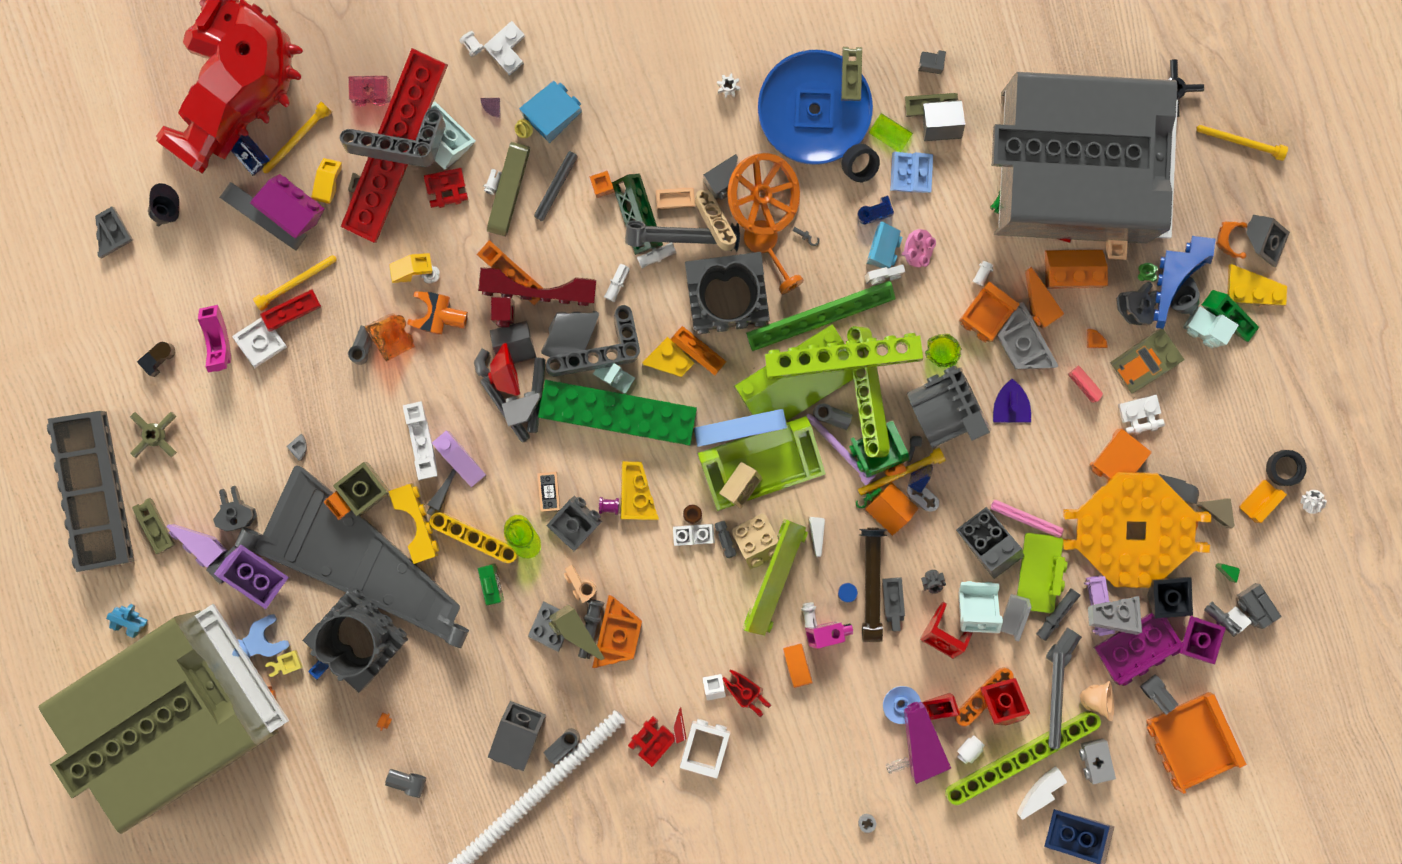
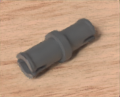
[1204,601,1242,637]

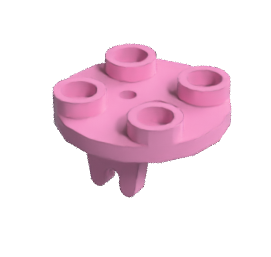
[901,229,936,267]

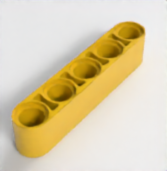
[430,512,519,563]

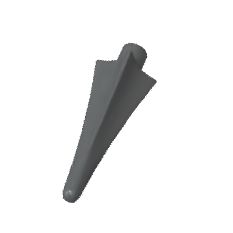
[427,469,456,516]

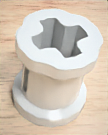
[459,31,484,57]

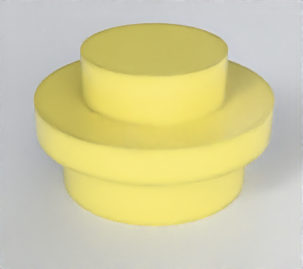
[515,119,533,138]

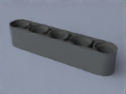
[219,182,307,251]

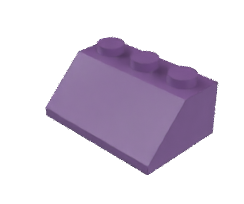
[214,545,289,609]

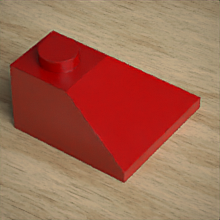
[488,343,521,395]
[980,678,1030,726]

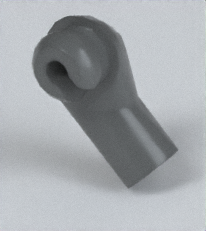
[474,348,490,377]

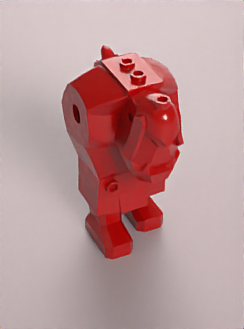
[156,0,303,174]

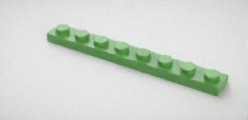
[746,281,896,351]

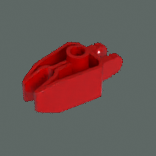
[723,669,772,717]

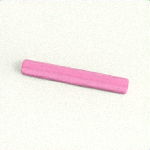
[991,500,1064,538]

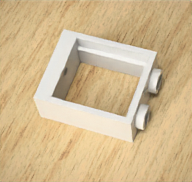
[680,719,730,778]

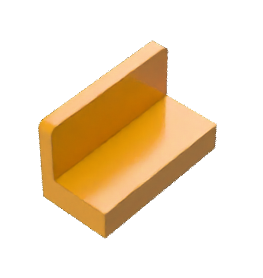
[1239,480,1287,523]

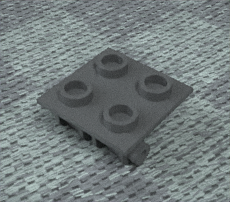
[528,601,565,652]

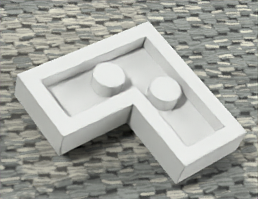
[484,21,525,76]
[864,265,905,286]

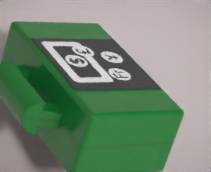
[478,564,504,606]

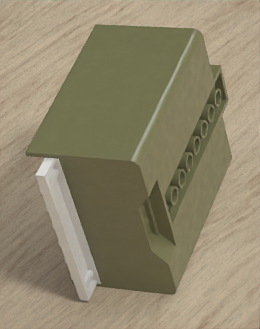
[39,604,289,834]

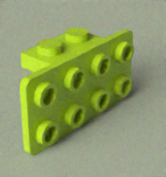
[1017,533,1067,613]

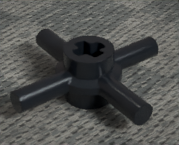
[1168,59,1204,117]

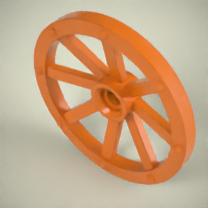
[728,153,800,235]

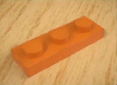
[670,326,727,376]

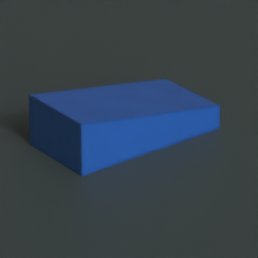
[308,660,329,680]

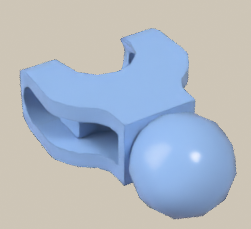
[232,614,290,658]

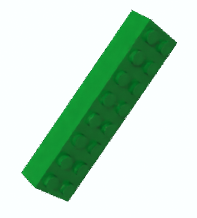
[538,380,697,446]

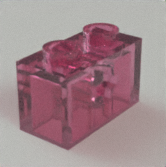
[349,76,391,106]

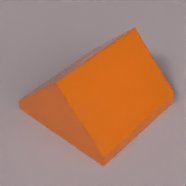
[865,482,919,536]

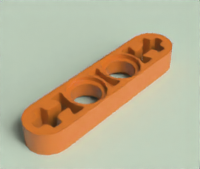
[954,667,1014,726]

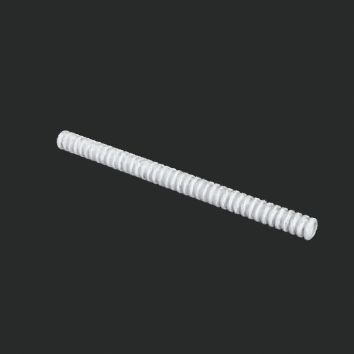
[448,710,626,864]

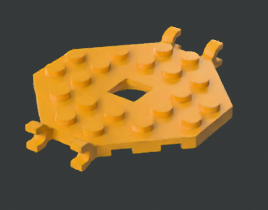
[1063,472,1211,588]

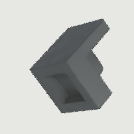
[918,50,946,74]

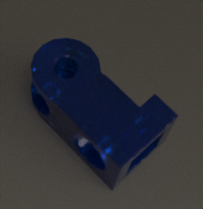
[857,195,894,225]

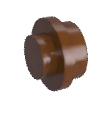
[683,505,702,524]

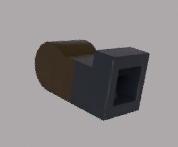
[137,342,175,377]

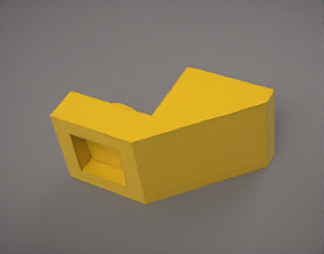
[311,158,342,204]
[389,253,432,283]

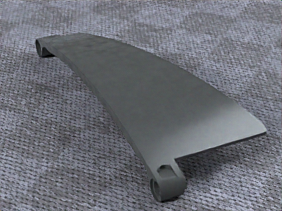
[235,465,469,648]

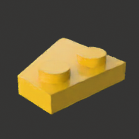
[642,337,695,377]

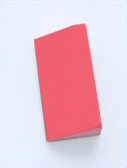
[1068,365,1103,403]

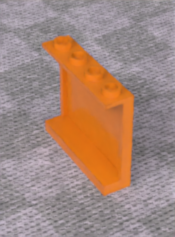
[1146,692,1247,794]

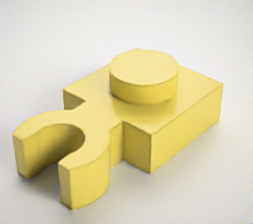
[265,650,303,677]

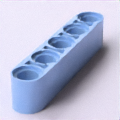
[694,409,787,447]

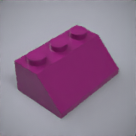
[250,174,325,239]

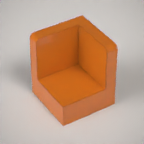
[589,171,615,198]

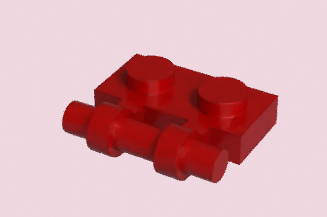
[424,168,469,208]
[628,716,675,767]

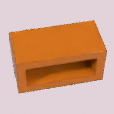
[323,491,351,520]

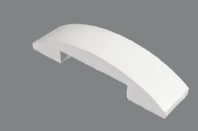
[403,401,438,480]

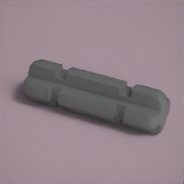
[715,521,737,558]

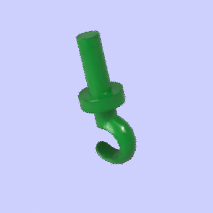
[856,488,882,509]

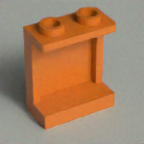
[959,282,1020,343]
[1089,428,1152,483]

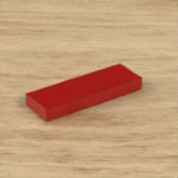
[260,289,321,332]

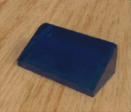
[231,135,270,176]
[908,464,933,493]

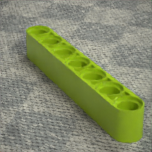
[847,326,890,457]

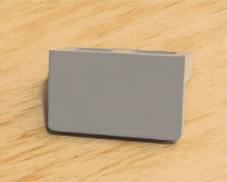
[1001,594,1031,641]

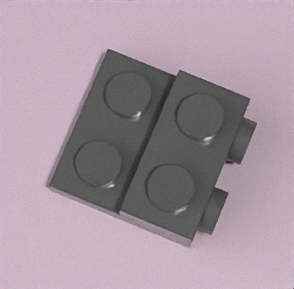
[546,495,602,551]

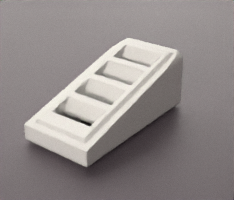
[809,517,825,557]

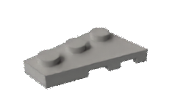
[1088,596,1142,635]

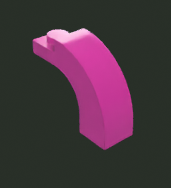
[198,305,231,373]

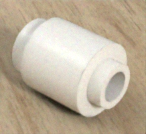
[957,735,985,764]

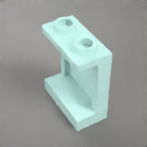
[958,581,1003,633]

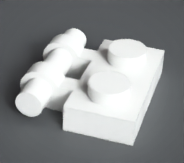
[1118,395,1165,435]

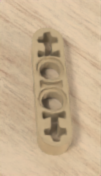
[695,190,736,251]

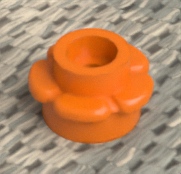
[376,712,392,731]

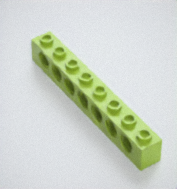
[765,333,923,380]

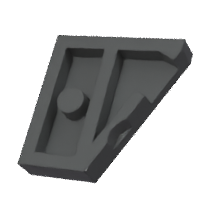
[95,206,133,259]

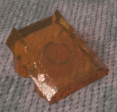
[364,313,415,361]

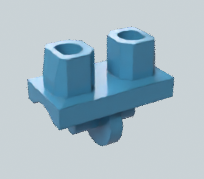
[106,604,148,638]

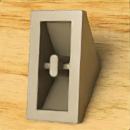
[1196,498,1235,529]

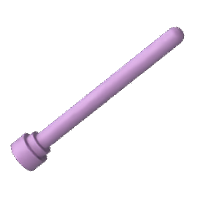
[806,413,876,485]

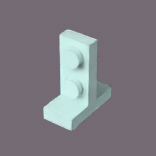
[593,363,635,394]

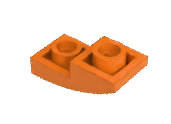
[783,643,813,688]

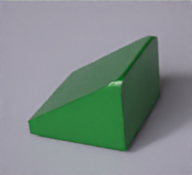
[1215,563,1240,583]

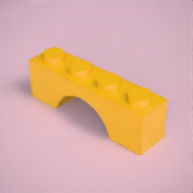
[388,483,440,564]

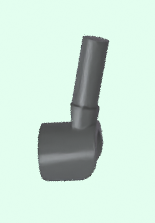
[908,436,922,462]

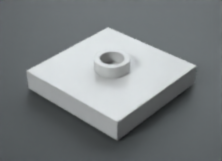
[232,317,287,368]

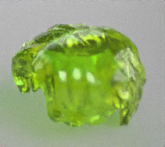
[925,334,962,367]

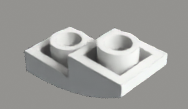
[673,524,715,546]

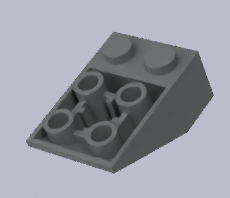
[956,507,1025,579]

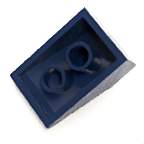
[1044,809,1115,864]

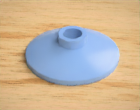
[883,686,921,724]

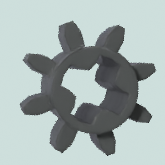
[921,570,946,594]

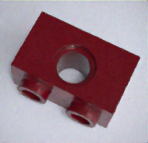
[491,297,515,327]

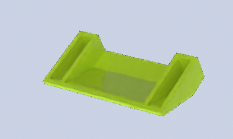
[734,324,854,421]
[698,416,826,511]
[743,519,808,636]

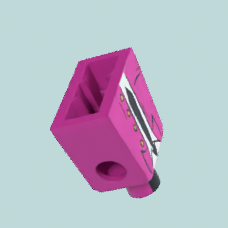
[805,621,853,649]

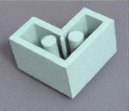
[1183,306,1239,348]

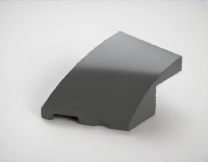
[541,311,599,367]

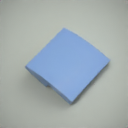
[890,152,933,193]

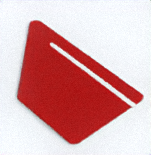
[673,707,687,743]

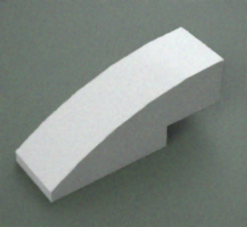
[1017,766,1067,820]

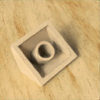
[719,462,762,509]

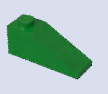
[1201,290,1259,342]

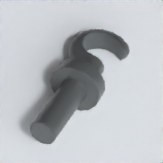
[792,227,820,246]

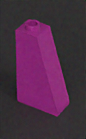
[904,702,952,784]

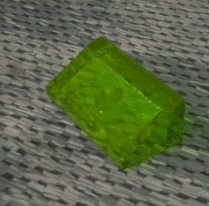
[869,113,913,152]

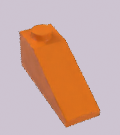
[1025,267,1064,329]

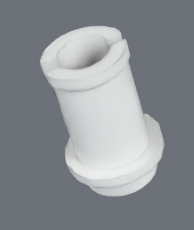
[483,169,502,195]
[973,261,993,287]
[801,602,817,628]

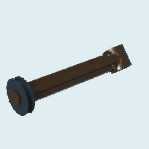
[859,527,887,642]

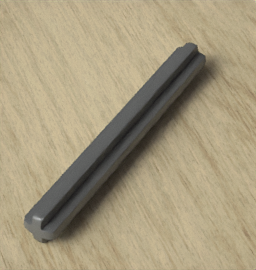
[1049,652,1065,749]

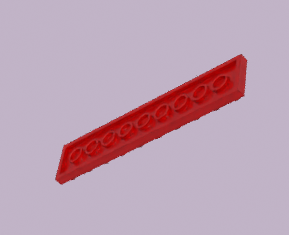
[340,48,448,243]

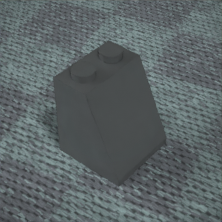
[488,701,546,771]

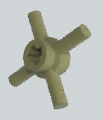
[130,412,177,458]

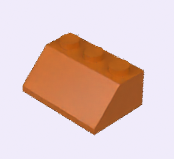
[1045,250,1108,289]

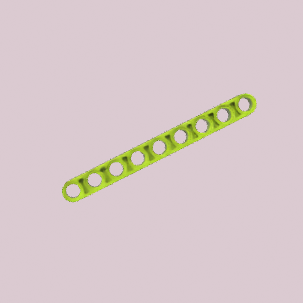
[945,711,1101,805]

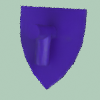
[993,379,1031,422]

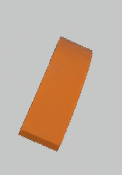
[476,240,543,306]

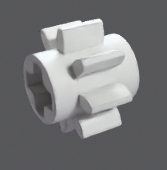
[717,73,740,98]
[1300,490,1327,514]

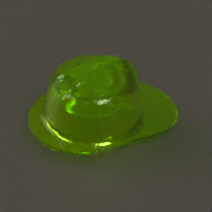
[504,515,541,559]

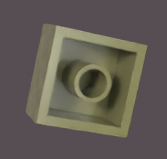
[333,462,390,516]

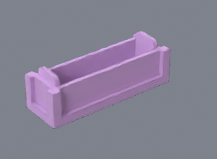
[1084,575,1115,636]

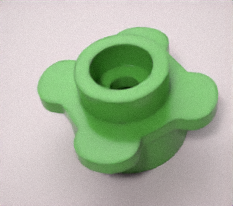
[1138,263,1158,282]

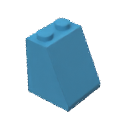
[519,81,582,143]

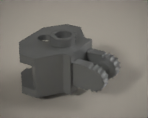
[1116,282,1158,325]
[213,486,257,531]

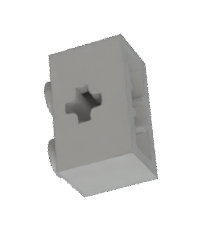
[1079,738,1116,784]

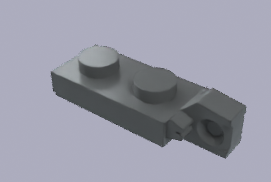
[882,577,905,631]

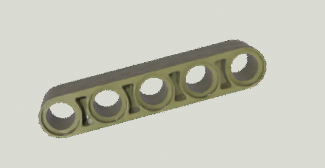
[487,142,530,237]

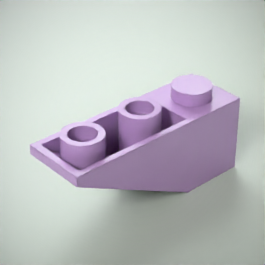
[166,524,228,568]

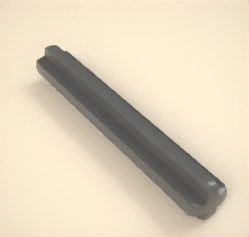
[534,151,578,221]
[527,357,546,433]
[480,376,530,442]

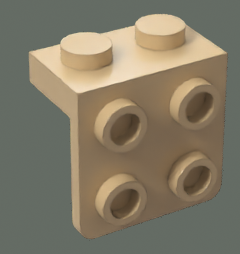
[731,514,779,569]

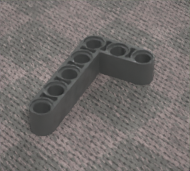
[339,109,446,167]
[546,305,640,376]

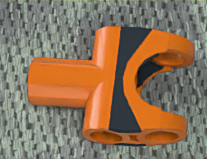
[407,292,468,335]

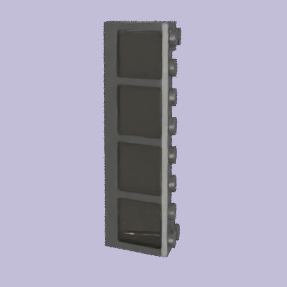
[47,411,135,572]

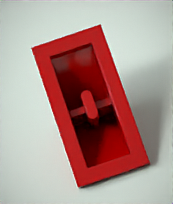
[922,693,960,720]

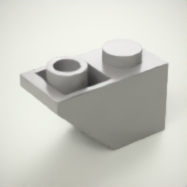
[502,391,541,427]

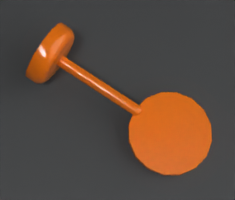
[744,220,804,295]

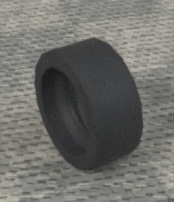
[841,144,880,183]
[1266,450,1307,486]

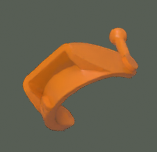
[1216,222,1248,259]

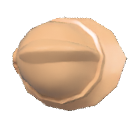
[1080,681,1114,721]

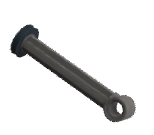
[625,221,740,252]

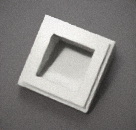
[1228,606,1252,634]
[703,674,726,700]

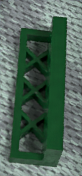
[612,173,663,255]

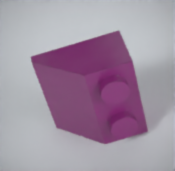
[1180,616,1226,665]

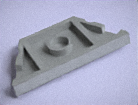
[997,302,1058,369]

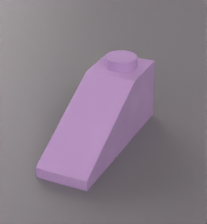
[432,430,486,487]

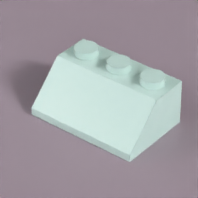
[427,102,476,169]

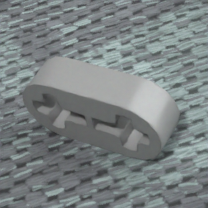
[907,482,939,512]

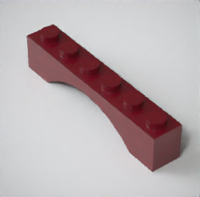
[478,267,597,306]

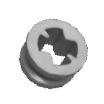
[858,814,876,833]

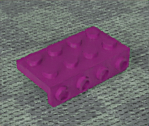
[1093,612,1183,686]

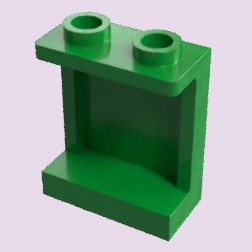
[849,421,909,478]

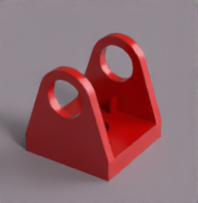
[920,601,973,659]

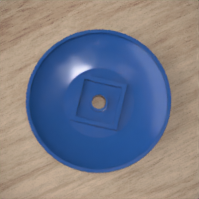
[758,50,873,165]

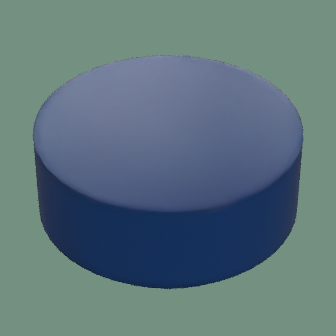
[838,583,858,602]

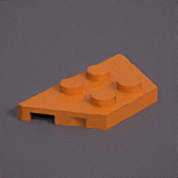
[592,595,642,668]

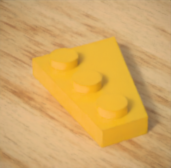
[1227,264,1287,306]
[620,461,659,520]

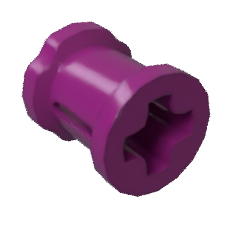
[599,497,619,515]

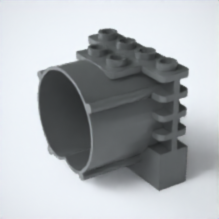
[685,252,770,334]
[907,366,991,448]
[302,588,408,693]

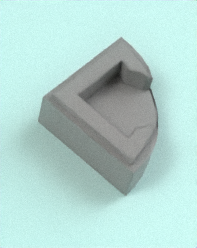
[286,434,307,461]

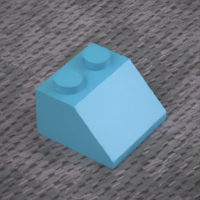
[866,222,903,269]

